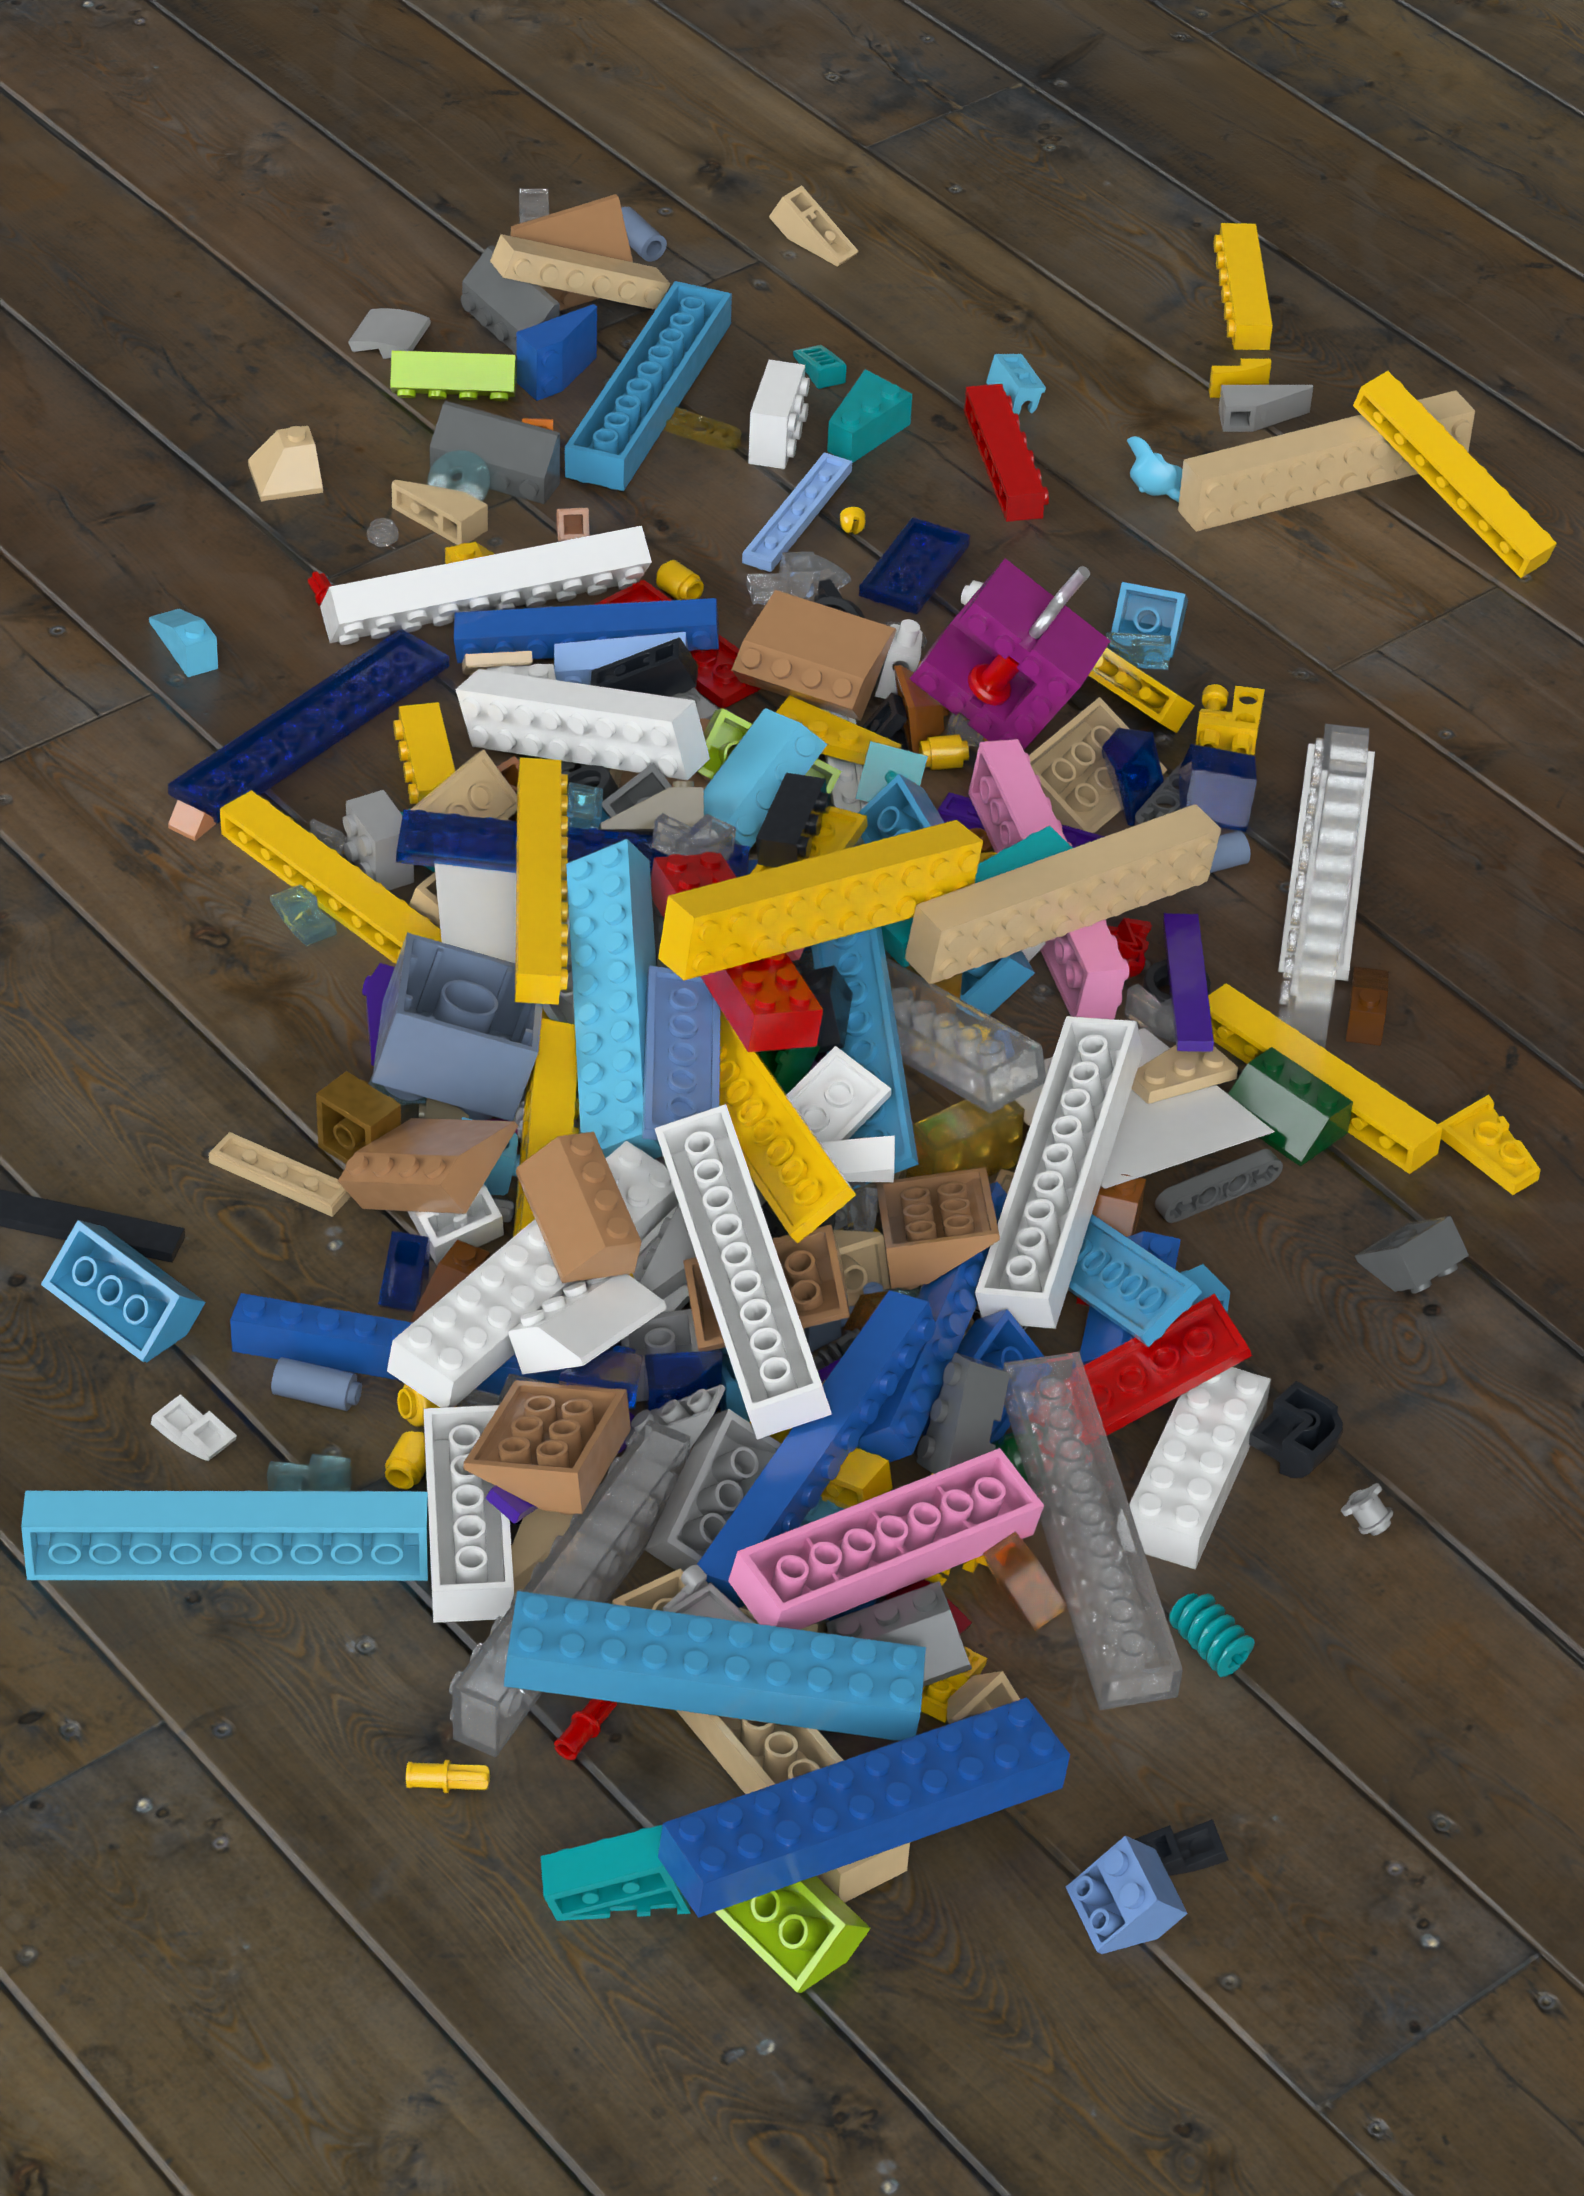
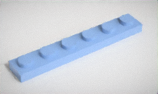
[742,452,852,572]

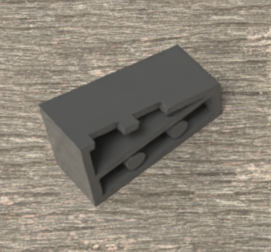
[916,1353,1010,1474]

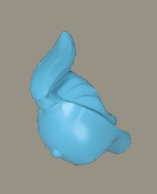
[1127,436,1183,502]

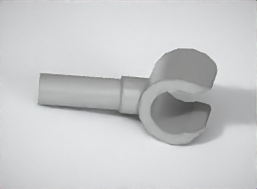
[663,1565,708,1611]

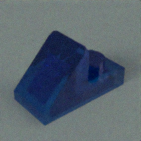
[378,1231,430,1312]

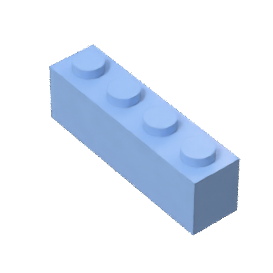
[554,632,689,685]

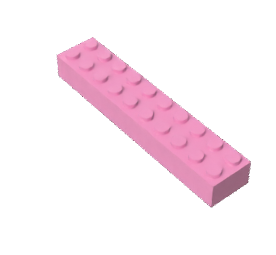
[968,739,1129,1019]

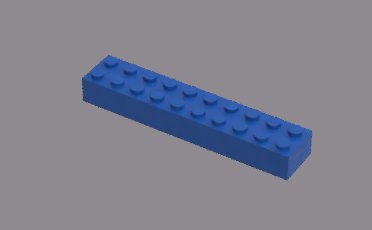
[658,1697,1070,1918]

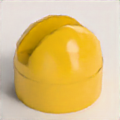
[840,507,866,535]

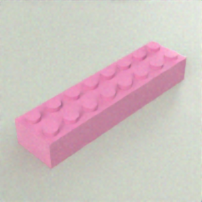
[728,1448,1044,1630]

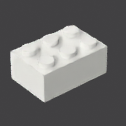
[748,360,810,469]

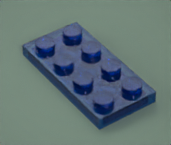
[859,517,970,614]

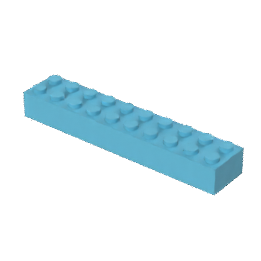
[566,839,663,1159]
[21,1490,429,1581]

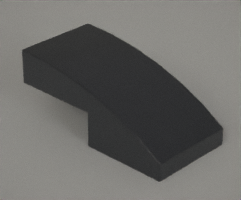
[1134,1819,1229,1876]

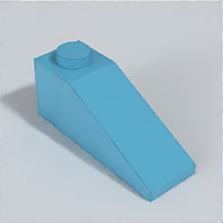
[149,609,218,677]

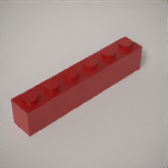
[964,384,1049,522]

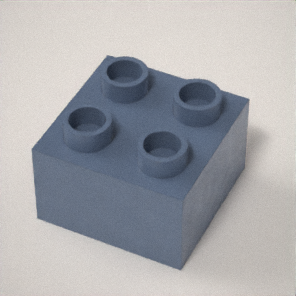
[372,932,543,1121]

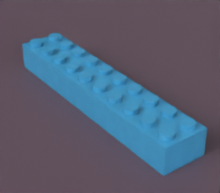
[565,281,732,491]
[504,1591,926,1741]

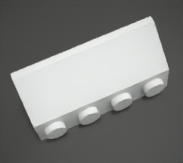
[508,1274,667,1375]

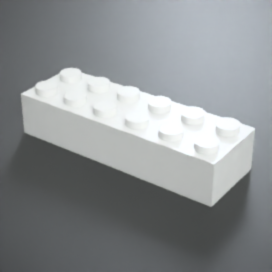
[1121,1367,1271,1569]
[424,1405,514,1623]

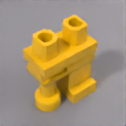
[1195,684,1265,761]

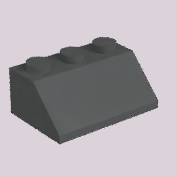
[826,1581,972,1687]

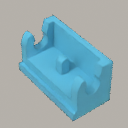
[986,354,1046,415]

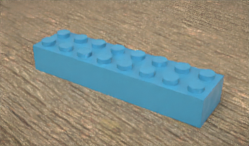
[858,774,1035,1019]

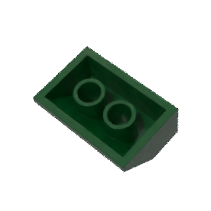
[1228,1047,1353,1167]

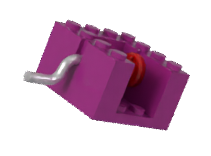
[909,558,1110,750]

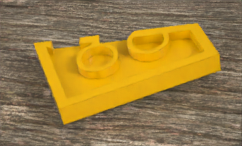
[1438,1095,1541,1195]

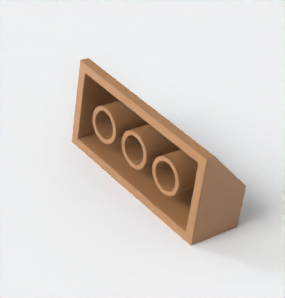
[516,1132,642,1283]

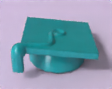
[855,741,928,802]

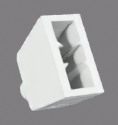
[875,619,923,699]

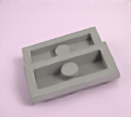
[348,308,431,359]

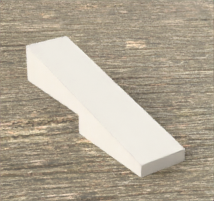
[752,1135,895,1187]

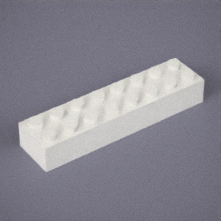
[455,669,710,780]

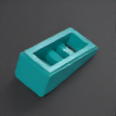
[793,345,847,389]

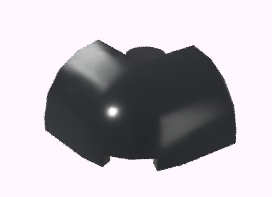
[1249,1381,1343,1478]

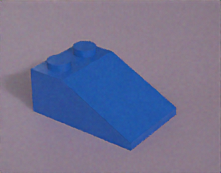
[516,304,597,401]

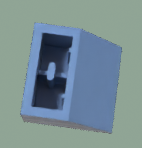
[1066,1836,1188,1954]

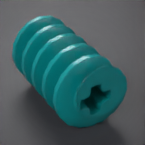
[1169,1593,1255,1677]

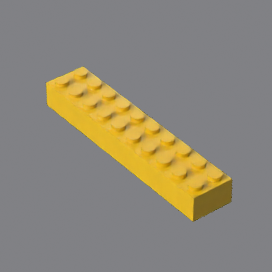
[658,820,983,981]

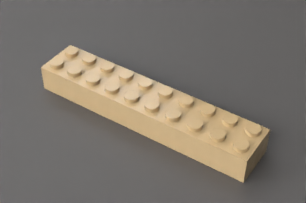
[1178,390,1475,532]
[905,804,1221,985]
[612,1568,910,1903]

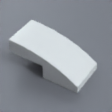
[151,1395,237,1461]

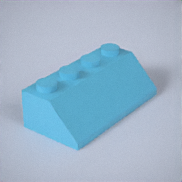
[704,708,828,857]

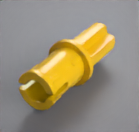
[406,1760,490,1793]

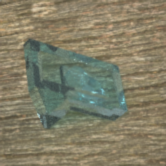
[1106,632,1171,670]

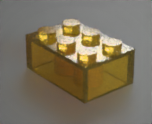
[906,1084,1025,1178]

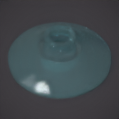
[428,450,491,501]

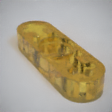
[663,407,741,450]

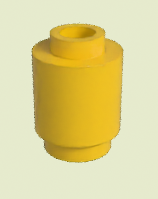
[656,560,704,600]
[919,734,969,770]
[385,1431,426,1489]

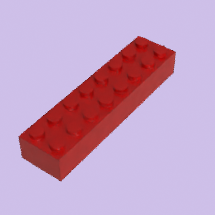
[651,852,823,1052]

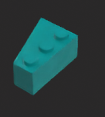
[827,369,912,463]
[541,1825,690,1921]

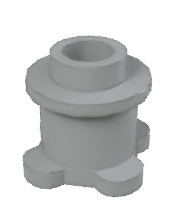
[1341,1483,1393,1536]

